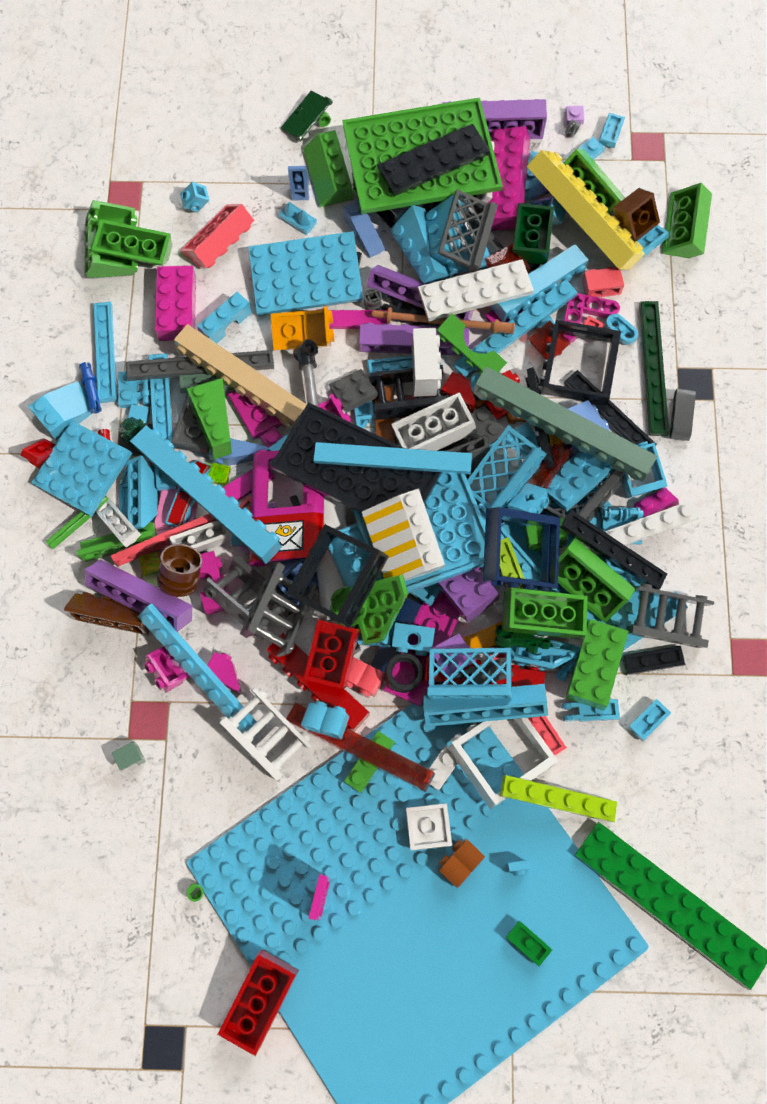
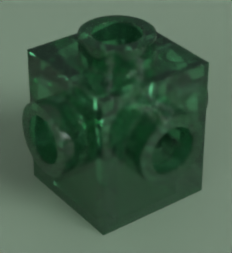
[118,417,146,444]

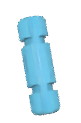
[555,646,579,682]

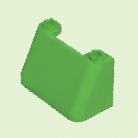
[85,200,138,278]

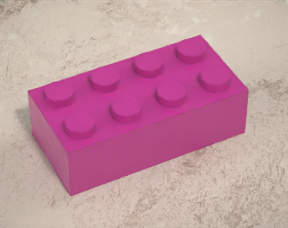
[155,265,196,341]

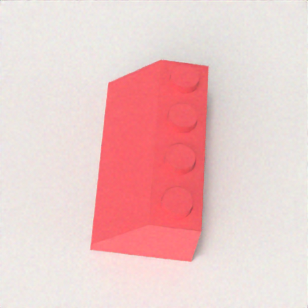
[180,204,255,268]

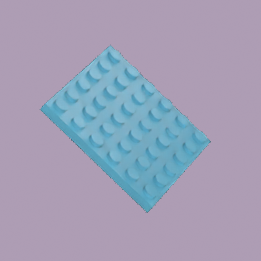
[352,472,485,593]

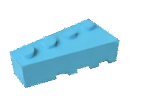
[390,205,448,284]

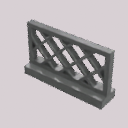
[437,189,498,273]
[543,470,624,522]

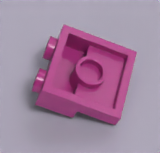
[144,646,191,693]

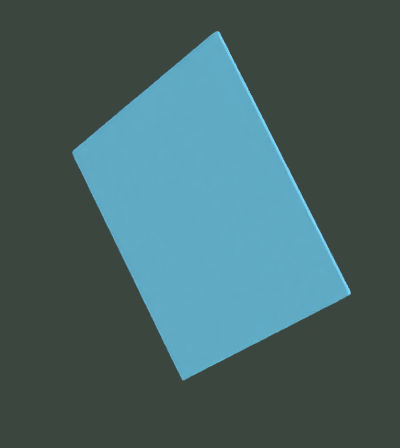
[187,693,649,1104]

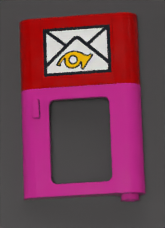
[249,450,324,567]

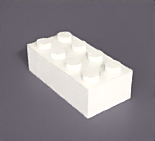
[391,392,477,451]

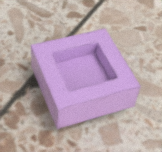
[565,106,584,125]

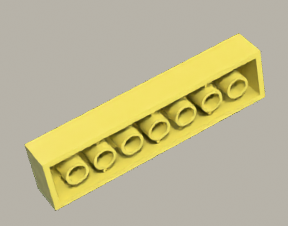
[527,150,645,270]

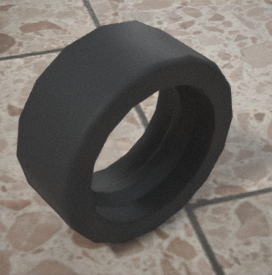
[384,653,423,693]

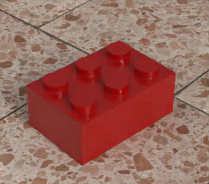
[303,620,360,689]

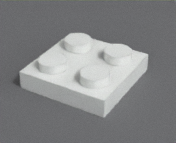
[406,803,452,851]

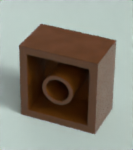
[613,188,660,242]

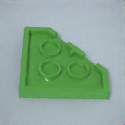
[350,574,408,645]

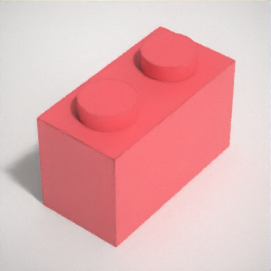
[582,267,624,298]

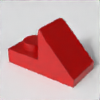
[21,439,56,468]

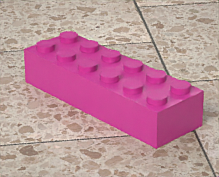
[488,126,530,231]

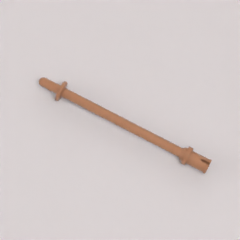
[371,307,515,335]

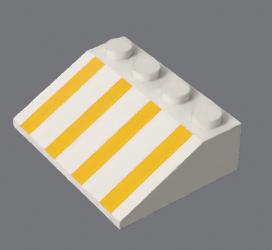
[362,489,445,581]

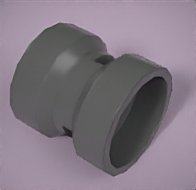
[364,288,382,310]

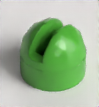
[317,111,331,127]
[187,884,204,902]

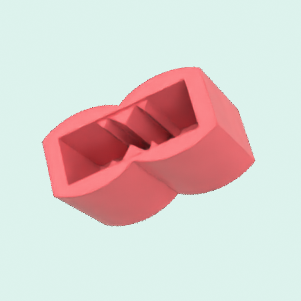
[346,657,385,698]

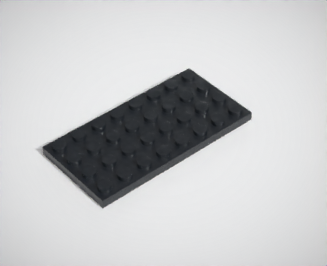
[270,402,443,513]

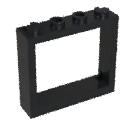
[539,320,621,405]
[287,524,389,629]

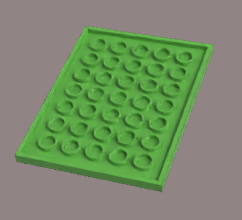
[342,97,503,214]

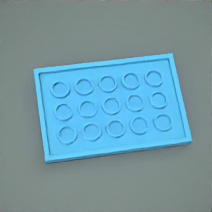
[248,231,364,316]

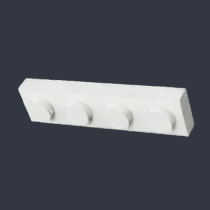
[95,499,141,548]

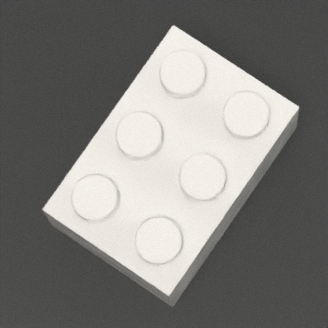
[412,328,442,396]

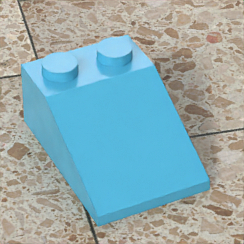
[28,381,95,441]

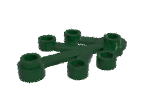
[494,625,551,654]

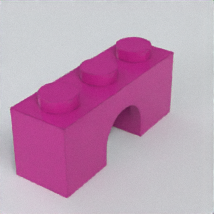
[199,551,230,616]

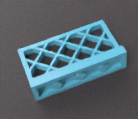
[467,425,547,509]
[428,648,512,699]

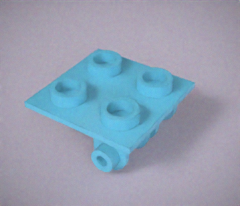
[602,507,643,544]

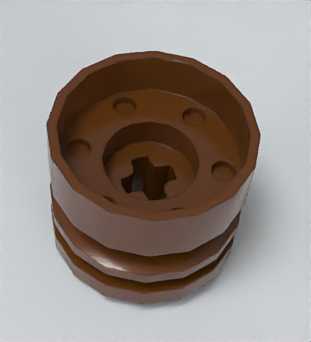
[157,544,203,597]

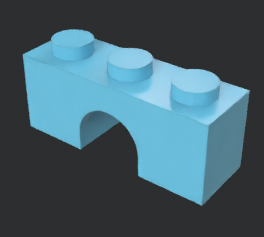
[197,292,252,344]

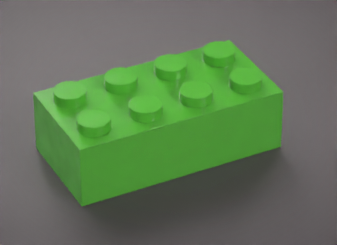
[502,588,588,639]
[565,619,629,711]

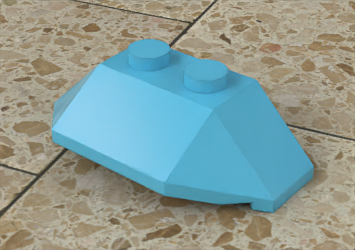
[119,456,157,530]
[506,632,576,670]

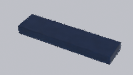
[371,598,422,673]

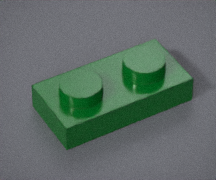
[506,920,552,967]

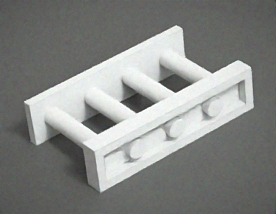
[219,688,312,781]

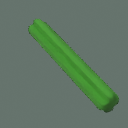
[46,495,108,549]

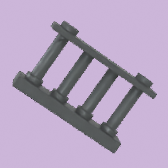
[203,555,295,640]
[240,562,317,657]
[626,583,714,648]

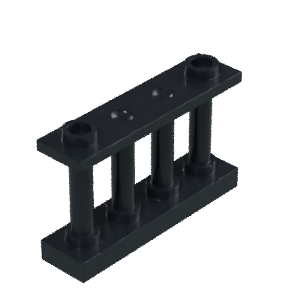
[370,365,449,420]

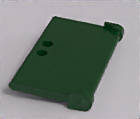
[281,90,333,142]

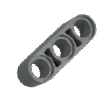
[670,388,696,441]

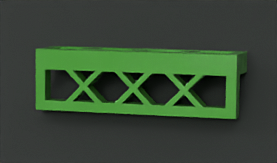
[77,522,157,562]

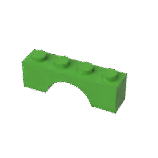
[437,313,507,375]

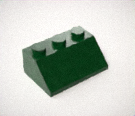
[513,203,554,265]

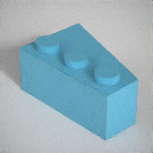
[426,195,466,265]

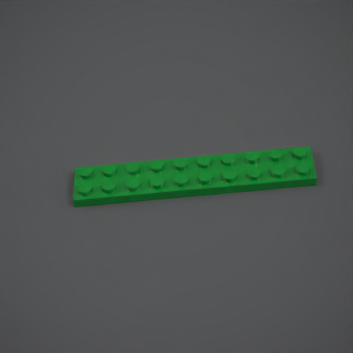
[574,822,767,990]

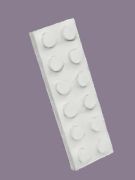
[418,259,534,322]

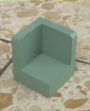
[112,741,146,770]

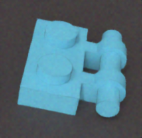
[118,371,151,408]

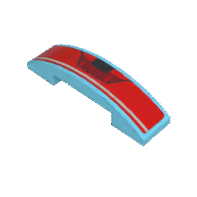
[165,460,214,528]

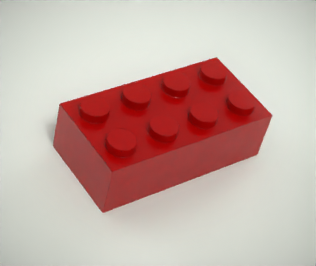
[217,950,299,1056]

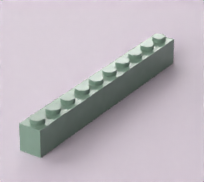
[473,366,657,482]

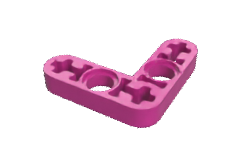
[561,293,620,343]

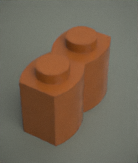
[437,839,485,888]

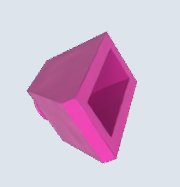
[207,652,241,695]

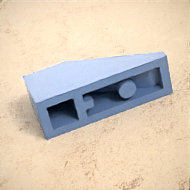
[288,166,309,201]
[343,199,385,258]
[208,438,269,466]

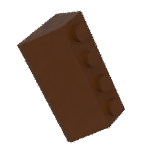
[64,592,150,636]

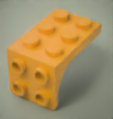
[270,306,335,351]

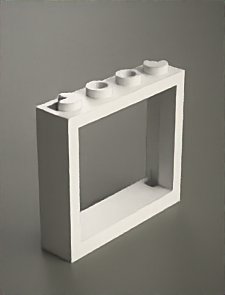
[447,718,558,809]

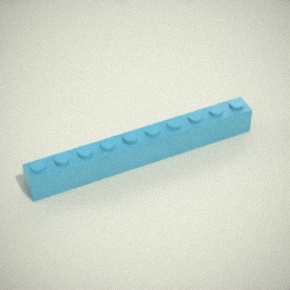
[130,425,282,564]

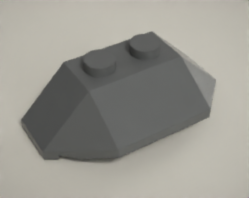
[438,435,490,475]

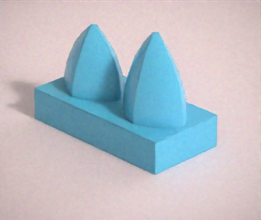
[279,202,317,235]

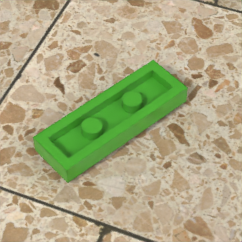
[344,731,395,794]

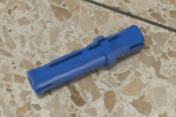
[79,362,102,414]

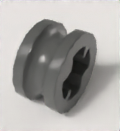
[565,119,580,137]

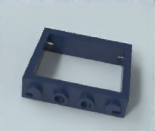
[483,507,560,592]

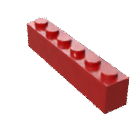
[266,633,370,733]
[422,656,545,687]

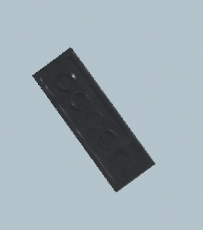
[378,124,490,196]

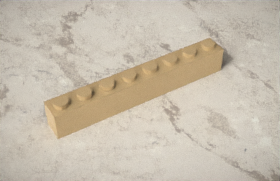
[174,324,307,428]

